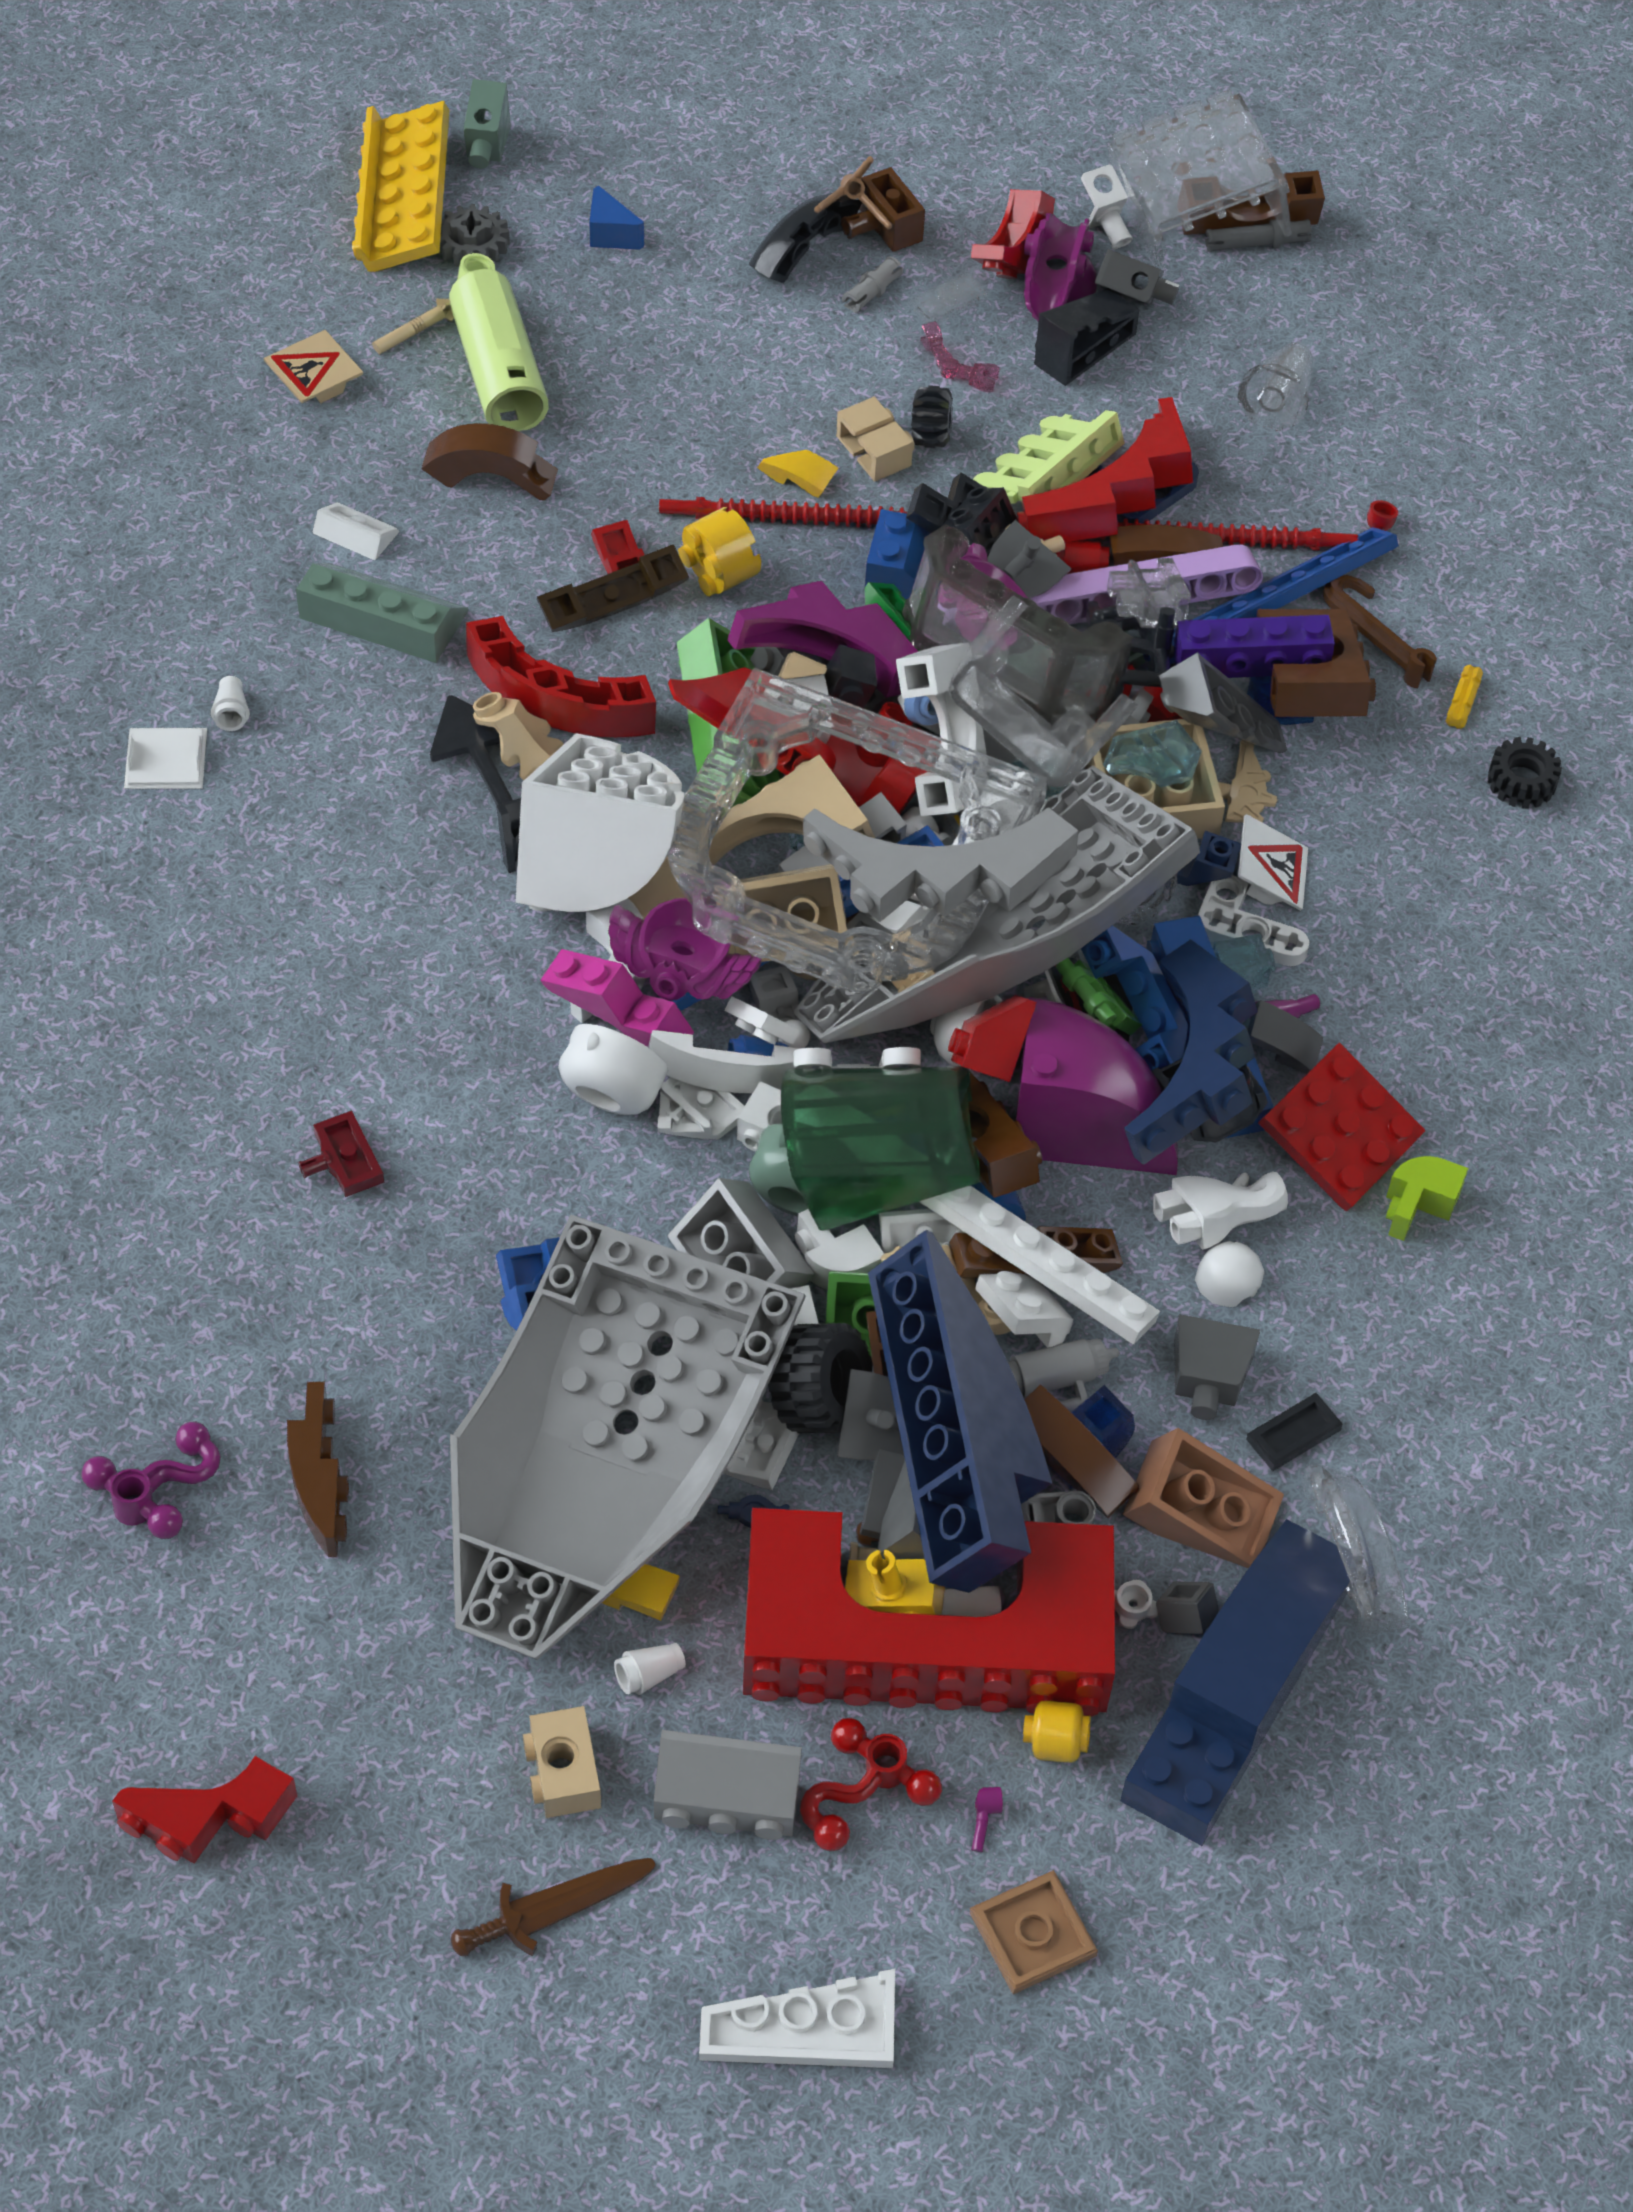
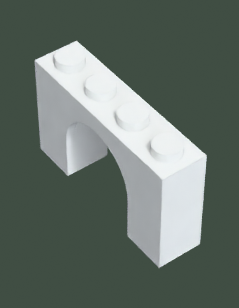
[896,642,990,816]

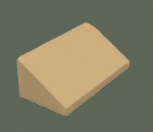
[777,652,827,680]

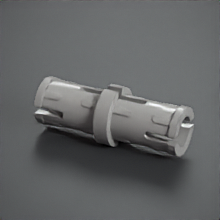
[842,256,903,313]

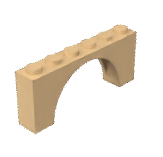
[628,754,875,920]

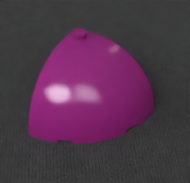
[1015,997,1178,1175]

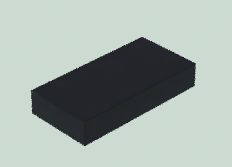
[1246,1393,1343,1471]

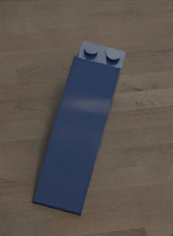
[868,1230,1052,1593]
[1120,1519,1366,1846]

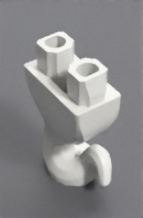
[1153,1171,1288,1250]

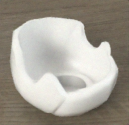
[1195,1241,1265,1307]

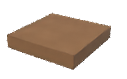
[970,1870,1098,1994]

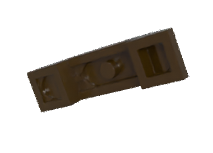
[537,544,689,632]

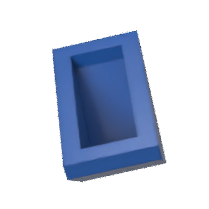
[589,185,644,250]

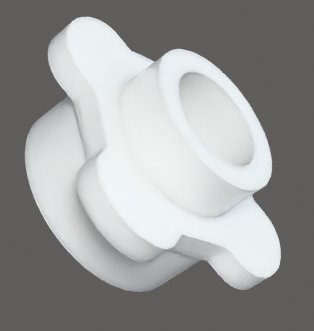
[1114,1580,1158,1629]

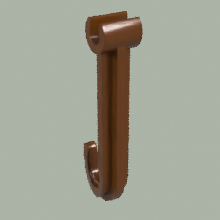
[1323,575,1437,689]

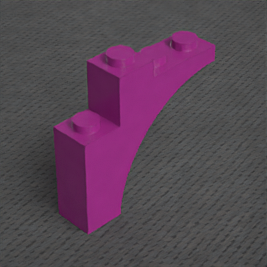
[727,580,918,698]

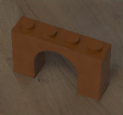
[1257,609,1376,717]

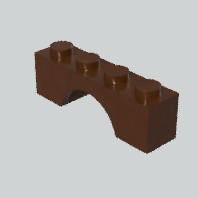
[1178,170,1325,235]
[923,1068,1042,1198]

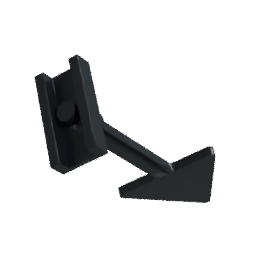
[430,695,521,873]

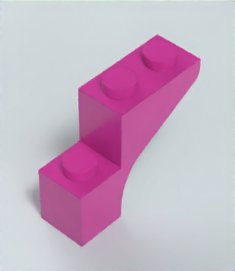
[540,949,694,1047]

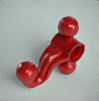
[800,1717,942,1852]

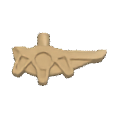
[1218,741,1277,823]

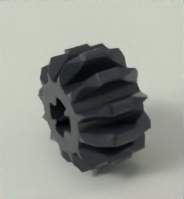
[911,385,953,448]

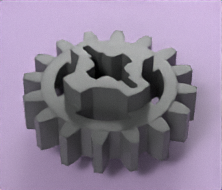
[439,204,510,267]

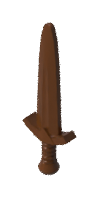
[451,1858,656,1957]

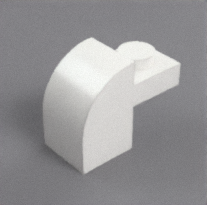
[795,1207,884,1290]

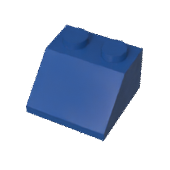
[865,509,944,604]

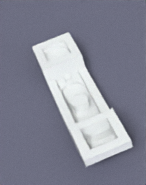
[648,1030,812,1093]

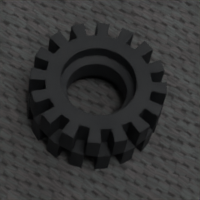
[1487,737,1562,809]

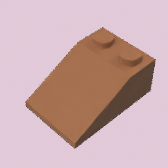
[1123,1428,1284,1568]

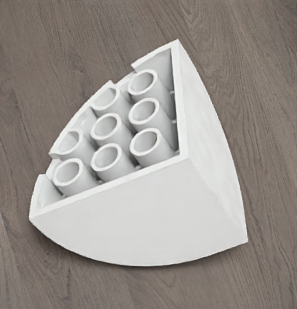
[516,733,684,912]

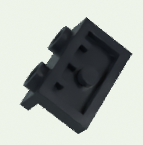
[939,486,1017,558]

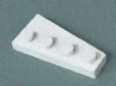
[699,1969,895,2068]

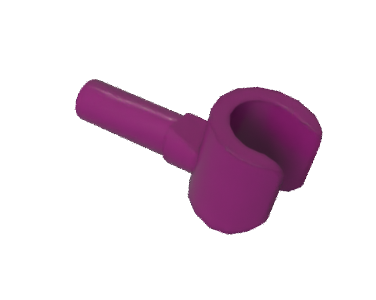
[971,1787,1003,1853]

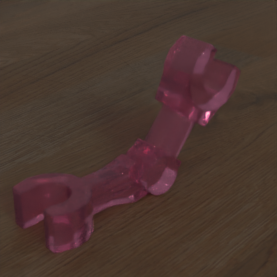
[920,321,1000,392]

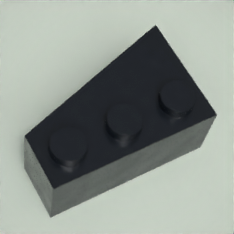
[1034,288,1140,386]

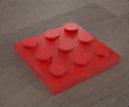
[1258,1042,1426,1211]

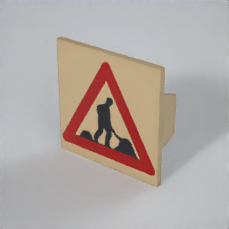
[264,330,363,403]

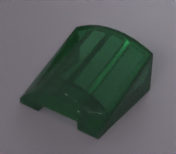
[781,1066,981,1231]

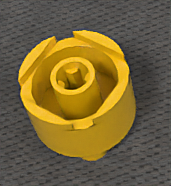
[678,507,761,597]

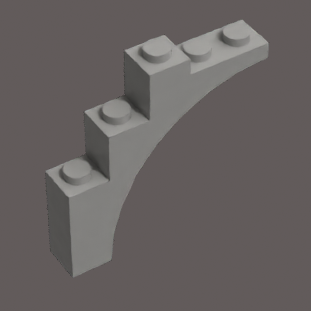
[803,807,1079,922]

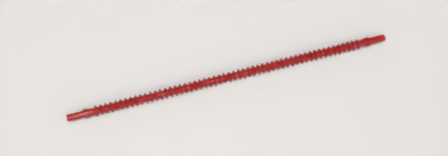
[659,497,1358,551]

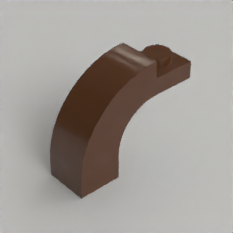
[421,423,558,501]

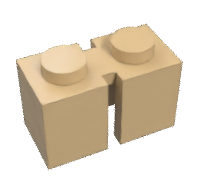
[836,396,915,482]

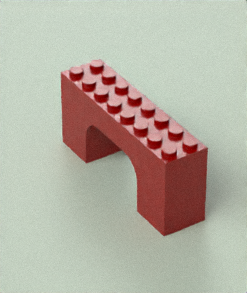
[743,1508,1115,1717]

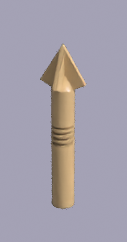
[372,299,454,355]

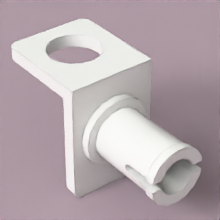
[1081,164,1133,250]

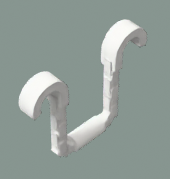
[794,1047,921,1080]

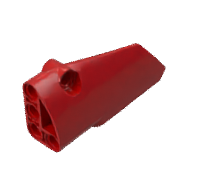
[668,667,941,815]

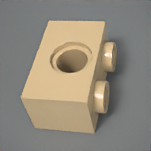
[522,1706,601,1818]

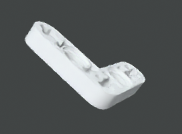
[1198,849,1309,966]

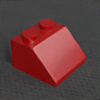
[948,995,1037,1082]

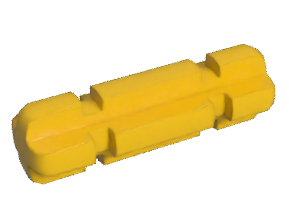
[1445,664,1483,729]

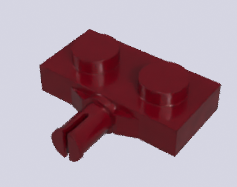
[298,1110,385,1197]

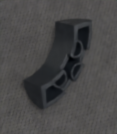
[749,193,862,283]

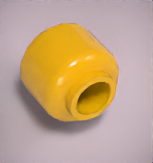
[1023,1701,1091,1763]

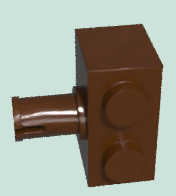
[841,167,925,252]

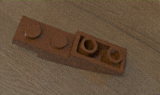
[949,1226,1123,1285]
[287,1381,349,1557]

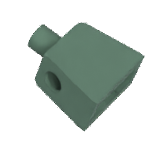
[464,79,511,169]

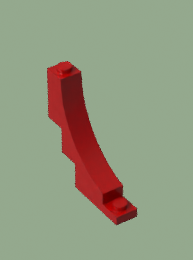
[1017,397,1193,543]

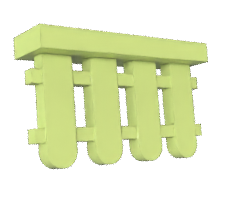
[973,410,1125,504]

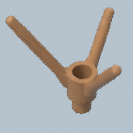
[814,156,892,230]

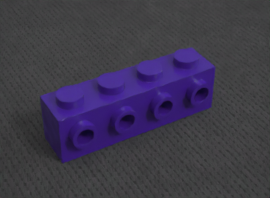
[1173,615,1335,678]

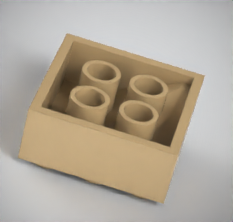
[1082,719,1225,839]

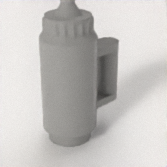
[1008,1338,1120,1416]

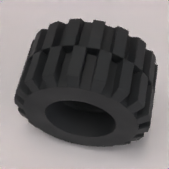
[768,1323,873,1433]

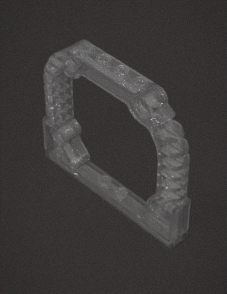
[667,668,1048,994]

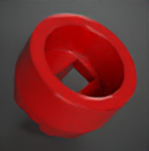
[1367,500,1399,531]

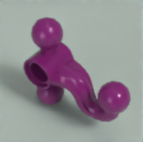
[81,1421,221,1539]

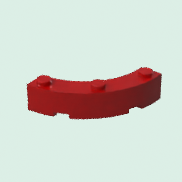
[466,616,656,738]

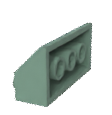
[296,563,468,663]

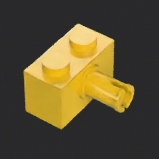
[845,1550,945,1615]

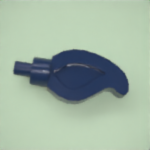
[718,1494,790,1528]

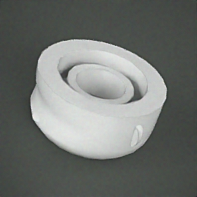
[559,1024,669,1115]

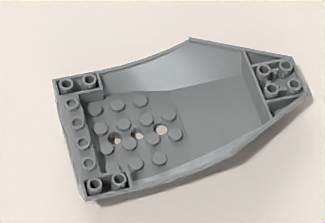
[793,765,1200,1043]
[450,1214,806,1660]

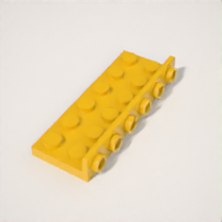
[352,100,450,272]

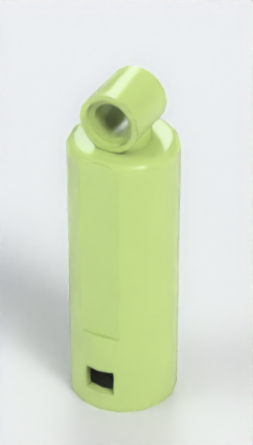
[449,253,549,431]

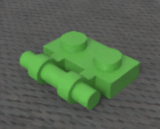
[1056,958,1142,1035]

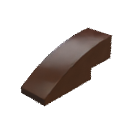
[1109,525,1223,566]
[1024,1384,1139,1518]

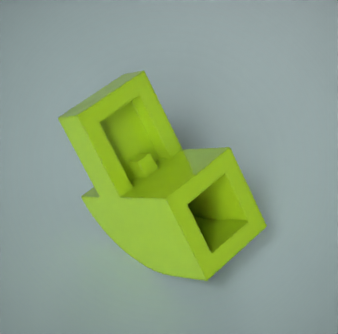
[1385,1156,1469,1241]

